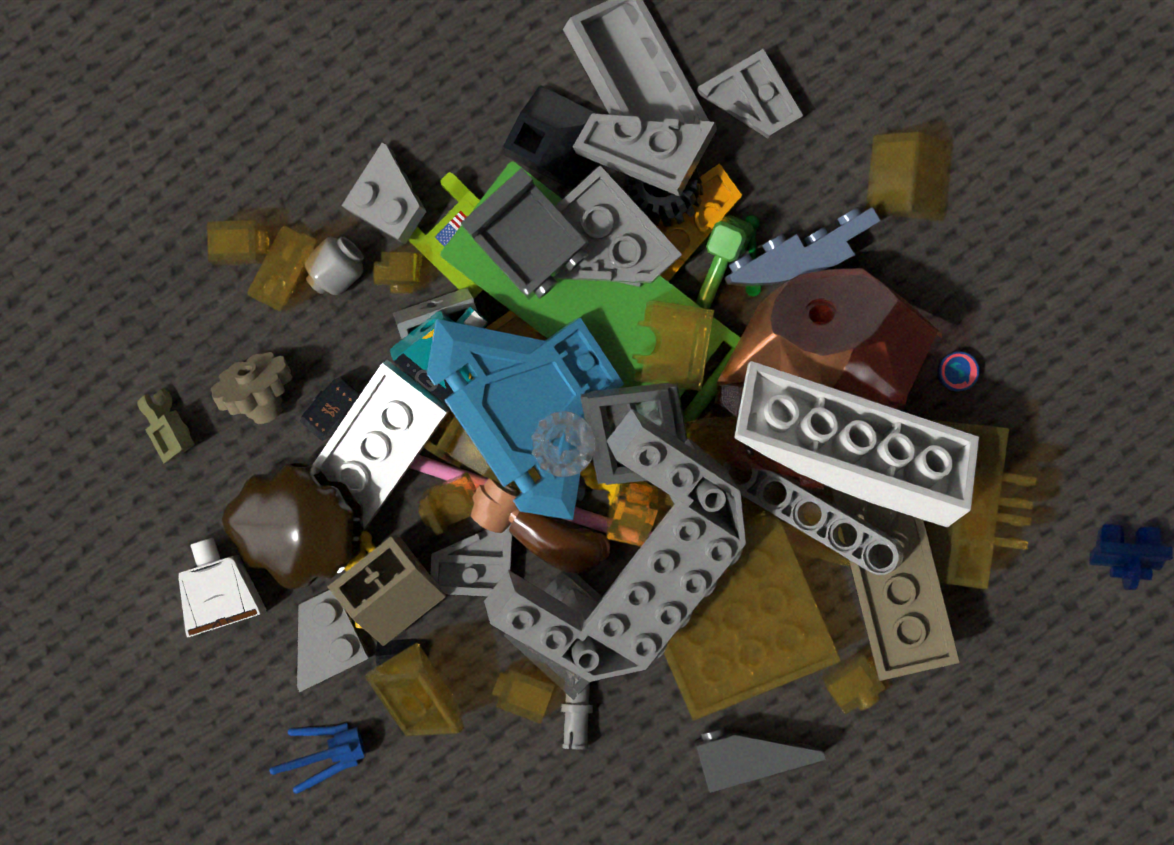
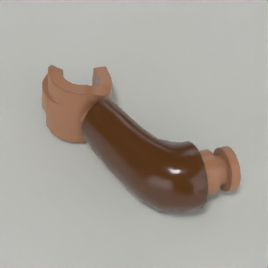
[470,478,610,573]

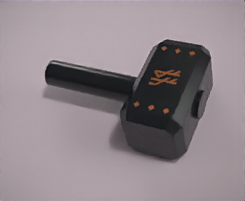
[300,377,361,441]

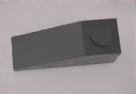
[694,727,826,793]

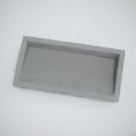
[563,0,709,124]

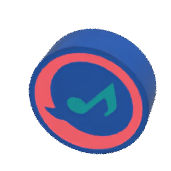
[937,352,979,391]

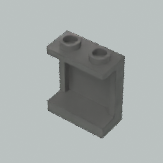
[461,168,589,300]

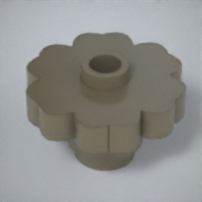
[211,352,292,424]

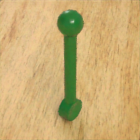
[745,215,761,297]

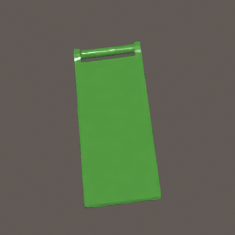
[440,161,741,438]

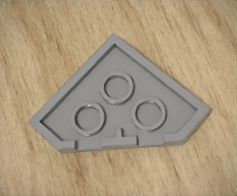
[554,166,682,283]

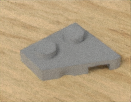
[697,49,803,138]
[341,143,426,244]
[430,523,512,596]
[297,590,370,692]

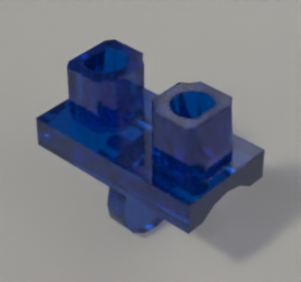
[1089,524,1173,591]

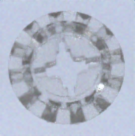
[531,411,595,477]

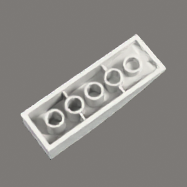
[734,361,979,527]

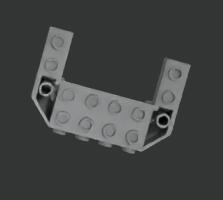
[484,408,746,682]

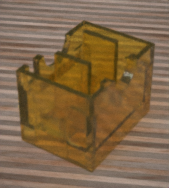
[632,300,714,391]

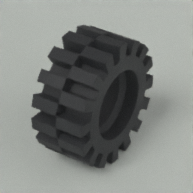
[628,168,703,227]

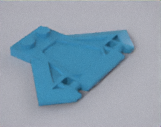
[427,318,624,520]

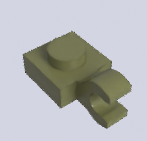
[137,388,195,464]

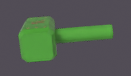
[695,215,754,311]

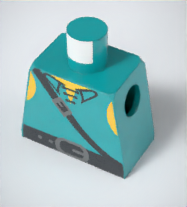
[390,306,488,407]

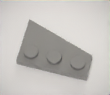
[573,114,717,196]

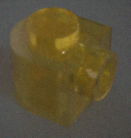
[373,252,422,294]

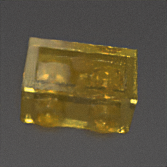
[247,226,318,313]

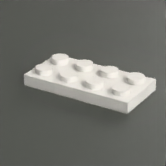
[313,360,451,531]

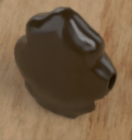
[222,463,364,589]

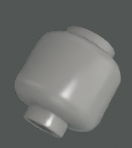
[305,236,364,295]

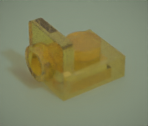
[418,472,477,535]

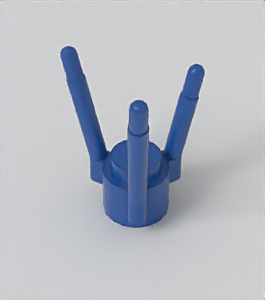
[269,723,366,794]

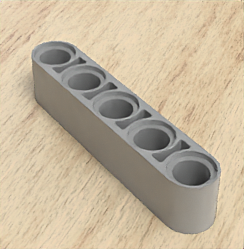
[723,454,904,575]

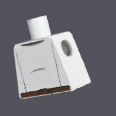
[179,538,267,638]

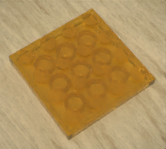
[664,514,841,721]

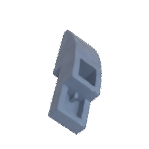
[724,207,880,286]

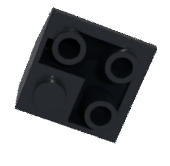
[503,85,597,190]

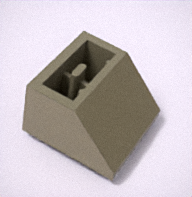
[327,534,446,646]

